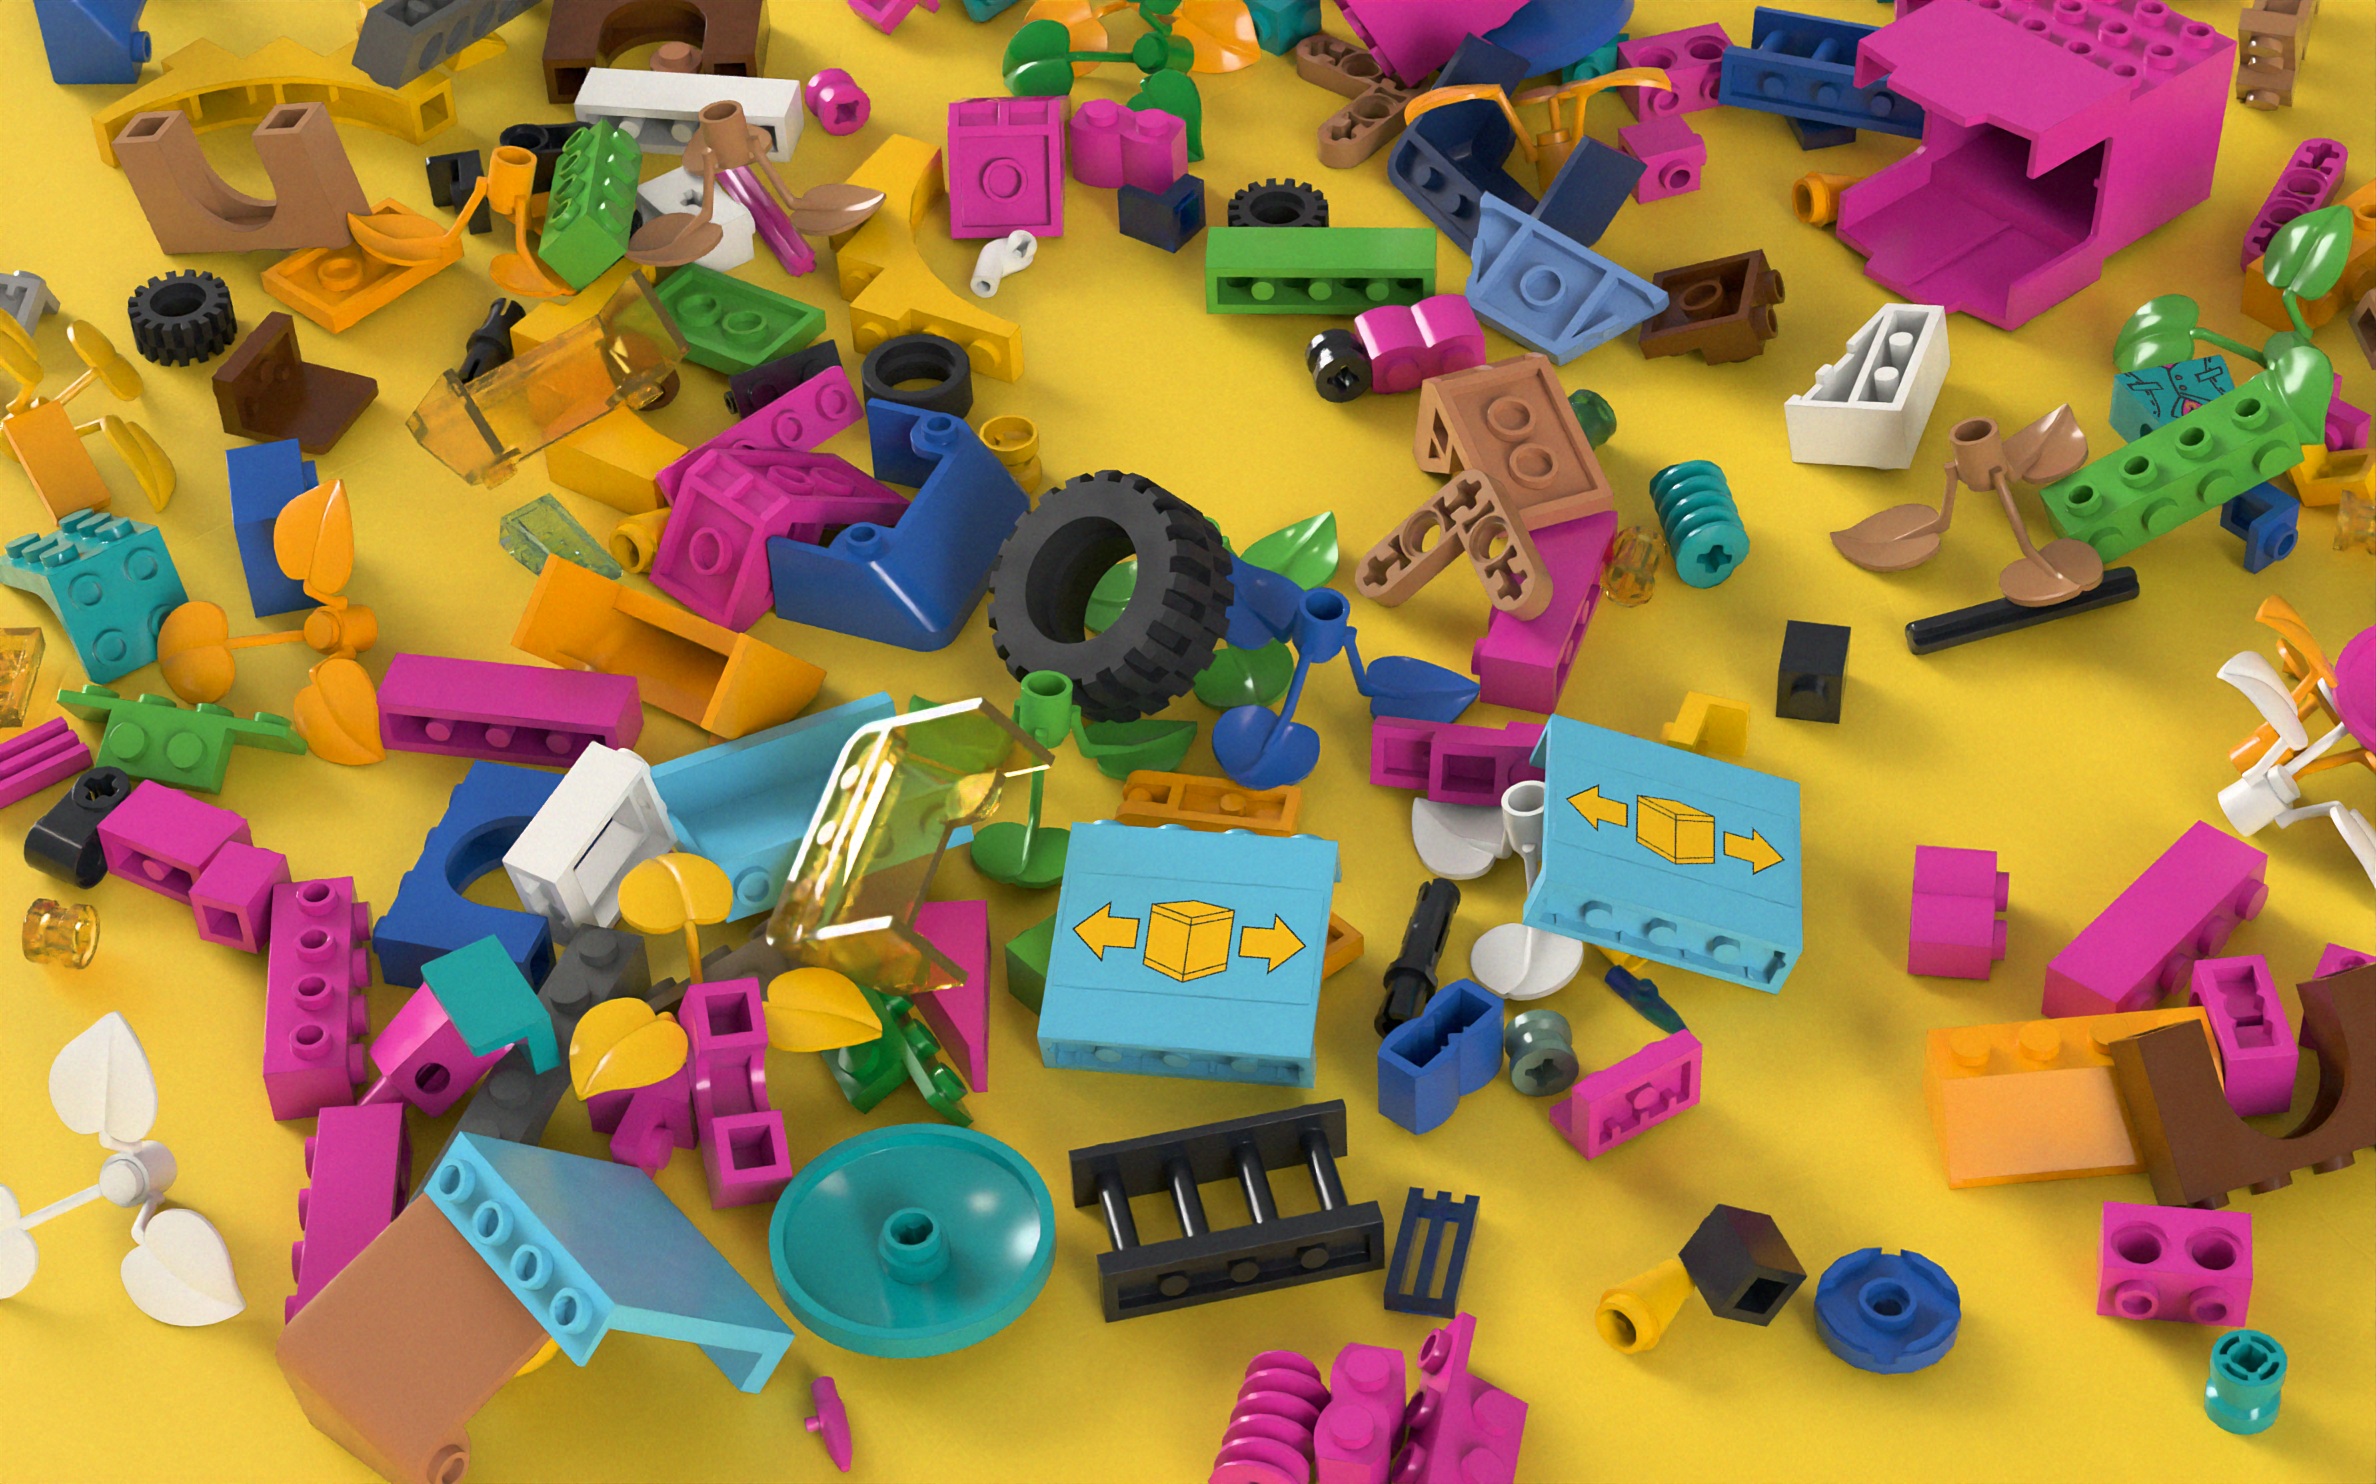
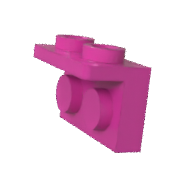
[1549,1028,1702,1161]

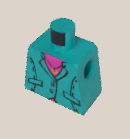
[2109,354,2235,446]

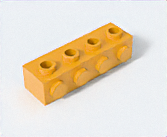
[2240,178,2376,332]

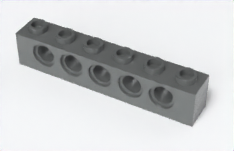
[351,0,543,91]

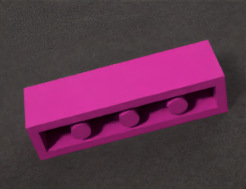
[1471,510,1618,715]
[376,653,644,768]
[2041,820,2269,1019]
[285,1102,414,1326]

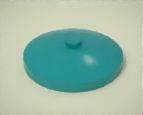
[769,1123,1057,1358]

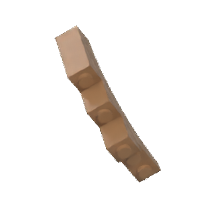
[2236,0,2320,111]

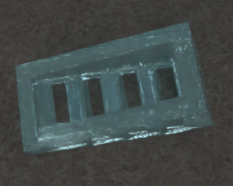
[499,492,623,581]

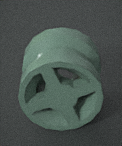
[1504,1009,1579,1097]

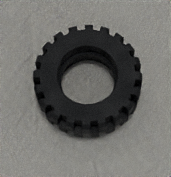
[987,470,1234,724]

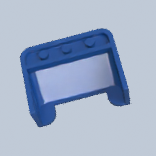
[33,0,152,84]

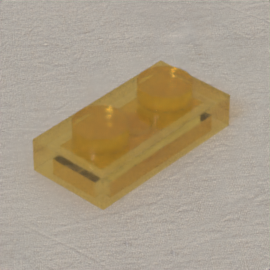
[0,627,46,729]

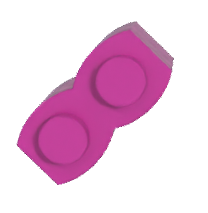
[1069,99,1188,198]
[1354,294,1486,394]
[1907,845,2009,980]
[1314,1342,1407,1484]

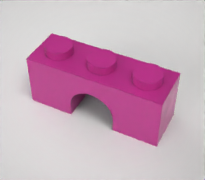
[678,977,793,1210]

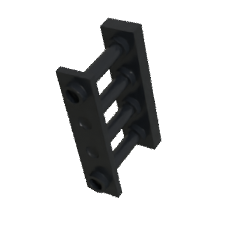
[1068,1099,1385,1323]

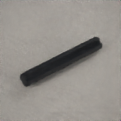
[1905,566,2140,655]

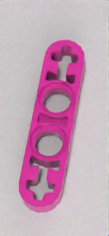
[2240,138,2348,274]

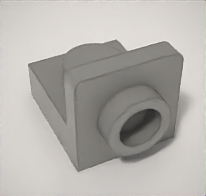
[0,270,61,338]

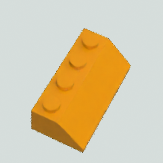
[1922,1006,2225,1189]

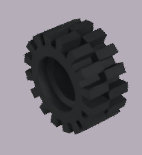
[1227,178,1329,227]
[127,269,238,367]

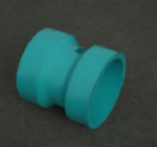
[2204,1329,2287,1435]

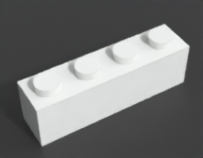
[574,67,805,162]

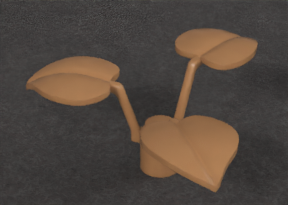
[624,100,887,267]
[1830,403,2104,607]

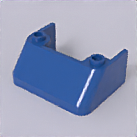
[767,398,1031,652]

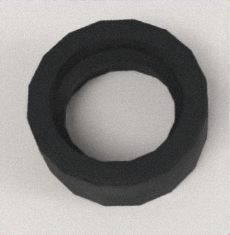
[861,334,973,419]

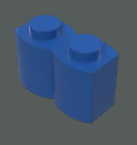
[1377,978,1504,1135]

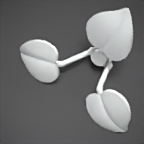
[2217,651,2376,889]
[1412,780,1584,1001]
[0,1011,247,1326]

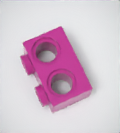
[1616,22,1734,123]
[2188,954,2299,1117]
[2097,1201,2253,1327]

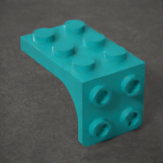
[0,508,190,685]

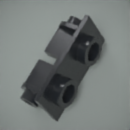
[724,339,844,421]

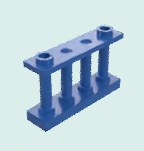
[1718,6,1926,140]

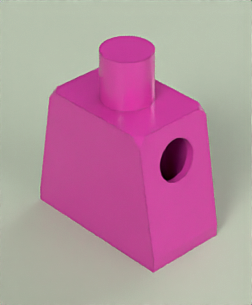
[357,982,515,1119]

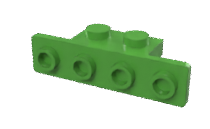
[56,685,308,795]

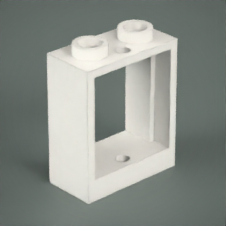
[502,741,678,948]

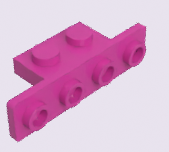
[655,365,864,509]
[1391,1311,1528,1484]

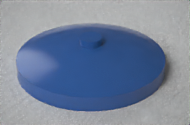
[1436,0,1635,80]

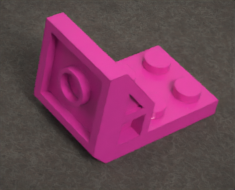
[947,95,1071,239]
[648,448,912,633]

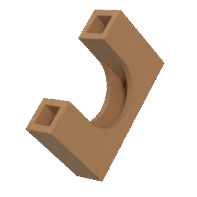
[111,102,373,254]

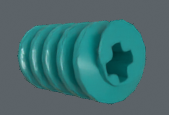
[1649,460,1750,589]

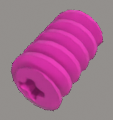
[1208,1350,1331,1484]

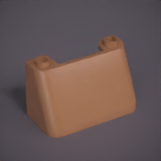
[275,1192,612,1484]

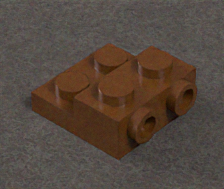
[1638,249,1785,366]

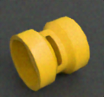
[979,414,1042,494]

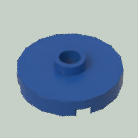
[1813,1247,1961,1374]

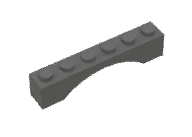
[404,923,652,1210]

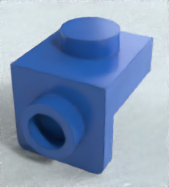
[2220,481,2300,574]

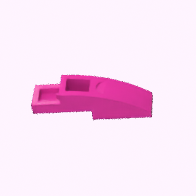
[1370,715,1637,806]

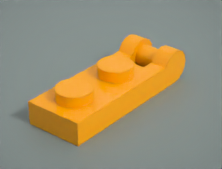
[1114,770,1303,838]

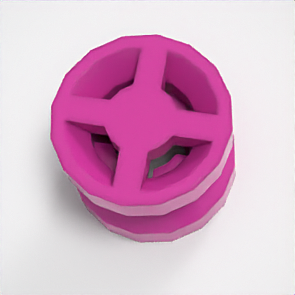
[804,68,871,136]

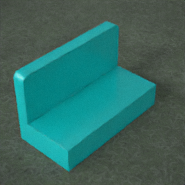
[421,934,562,1075]

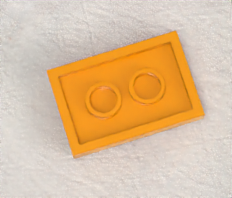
[261,197,464,334]

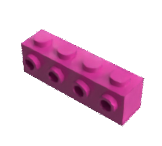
[263,876,374,1121]

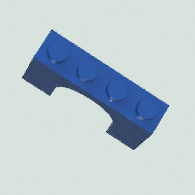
[372,760,613,995]

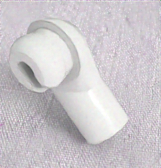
[970,230,1037,298]

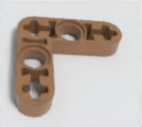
[1296,35,1430,169]
[1355,469,1554,621]

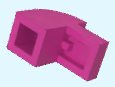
[586,1064,699,1180]

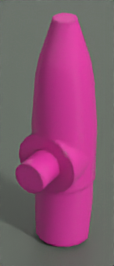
[804,1376,853,1472]

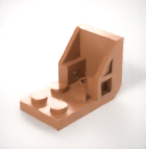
[1413,352,1614,539]

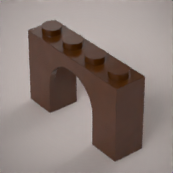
[542,0,770,104]
[2108,962,2376,1210]

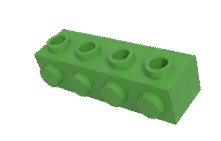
[538,118,643,293]
[1205,227,1437,315]
[2038,376,2305,565]

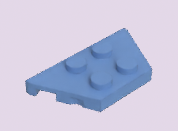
[1464,191,1670,366]

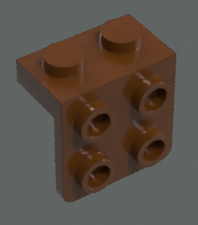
[212,311,379,455]

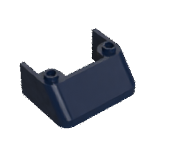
[1387,32,1648,258]

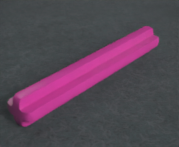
[715,165,817,277]

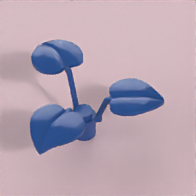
[1211,552,1481,791]

